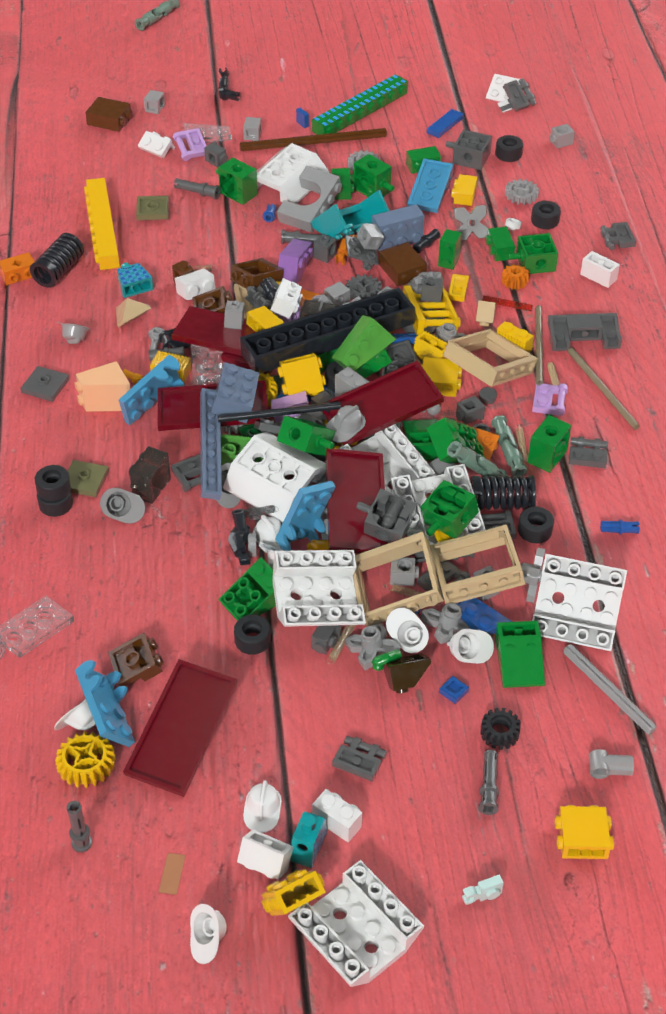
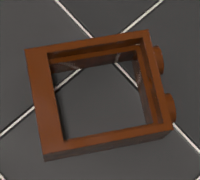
[230,258,284,289]

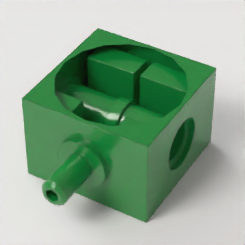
[353,154,395,197]
[216,158,257,205]
[508,233,558,274]
[277,415,335,456]
[527,415,572,473]
[420,480,479,539]

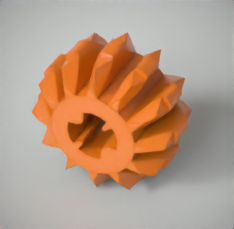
[501,264,529,291]

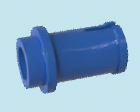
[263,204,277,222]

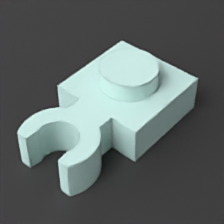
[462,874,504,905]

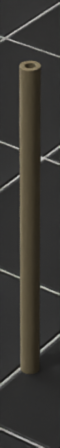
[535,306,543,385]
[567,347,640,430]

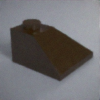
[383,653,431,693]

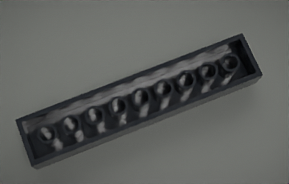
[240,288,415,374]

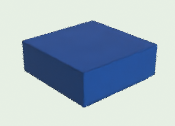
[296,107,309,129]
[439,676,469,704]

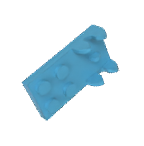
[407,158,453,213]
[119,355,185,425]
[275,481,336,551]
[75,660,135,747]

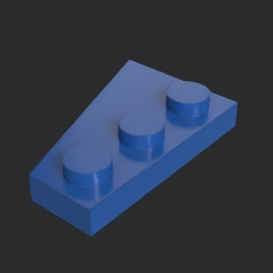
[443,598,513,635]

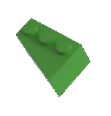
[332,315,396,371]

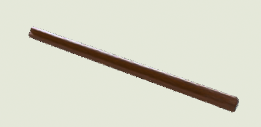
[239,128,387,151]

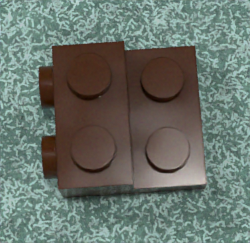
[192,286,232,314]
[108,633,164,686]

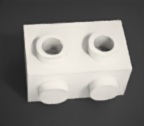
[580,251,620,288]
[175,269,215,300]
[271,278,302,318]
[312,789,362,843]
[237,829,293,880]

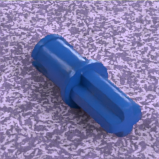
[600,519,640,535]

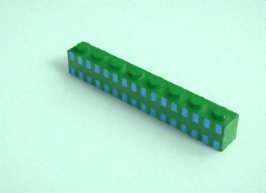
[312,74,408,135]

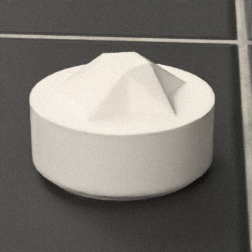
[505,218,522,230]

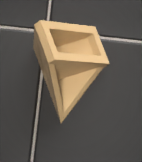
[116,298,151,328]

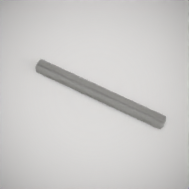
[563,644,657,735]

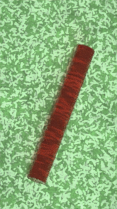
[482,295,533,312]

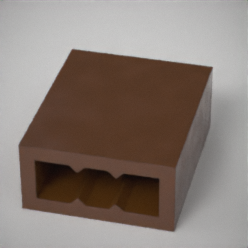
[85,97,133,132]
[379,242,427,287]

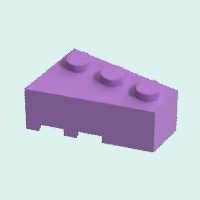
[278,239,314,284]

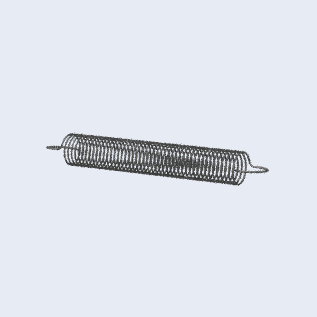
[231,505,279,518]

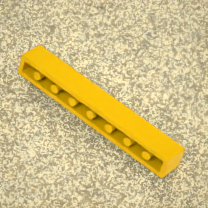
[84,178,120,270]

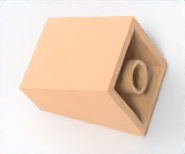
[74,361,130,412]

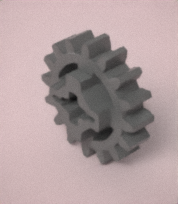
[346,274,382,299]

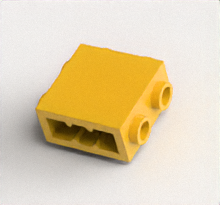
[277,353,326,396]
[421,357,462,397]
[555,805,614,859]
[261,869,326,916]

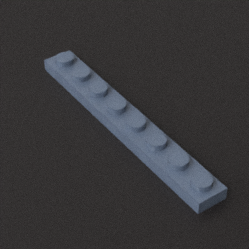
[200,388,222,500]

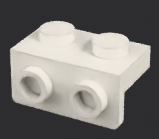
[138,131,175,159]

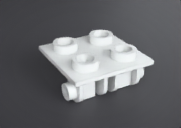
[486,74,520,102]

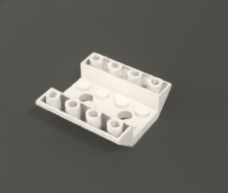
[257,143,330,204]
[338,424,437,494]
[223,432,326,523]
[390,464,486,549]
[272,550,366,627]
[532,554,627,651]
[288,860,424,987]

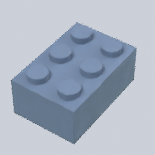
[372,204,425,252]
[211,362,259,423]

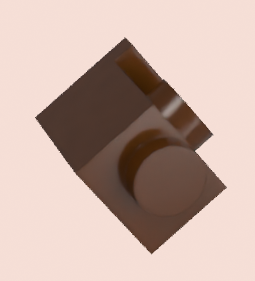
[172,261,194,282]

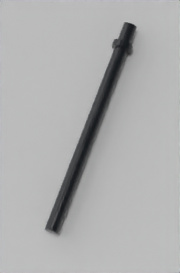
[218,401,341,423]

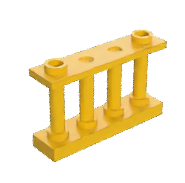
[403,286,461,335]

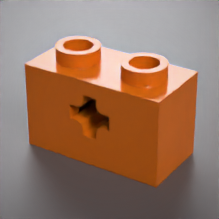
[0,252,35,286]

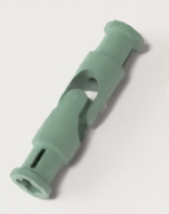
[134,0,180,31]
[491,415,528,478]
[447,441,507,478]

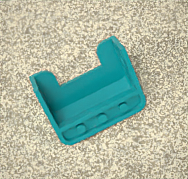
[310,190,389,241]

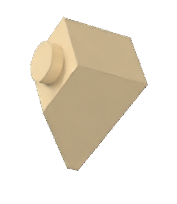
[476,300,496,327]

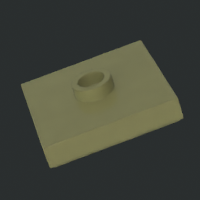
[136,196,169,220]
[68,460,109,497]

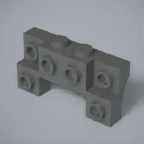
[548,313,622,351]

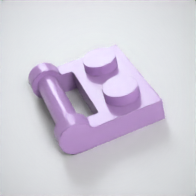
[173,128,206,161]
[532,384,568,416]

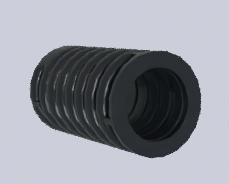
[30,233,84,288]
[470,476,536,510]

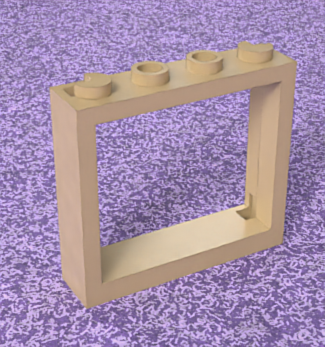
[443,329,538,387]
[430,524,525,604]
[353,532,444,626]

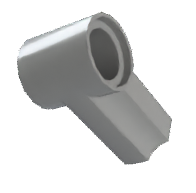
[589,749,634,779]

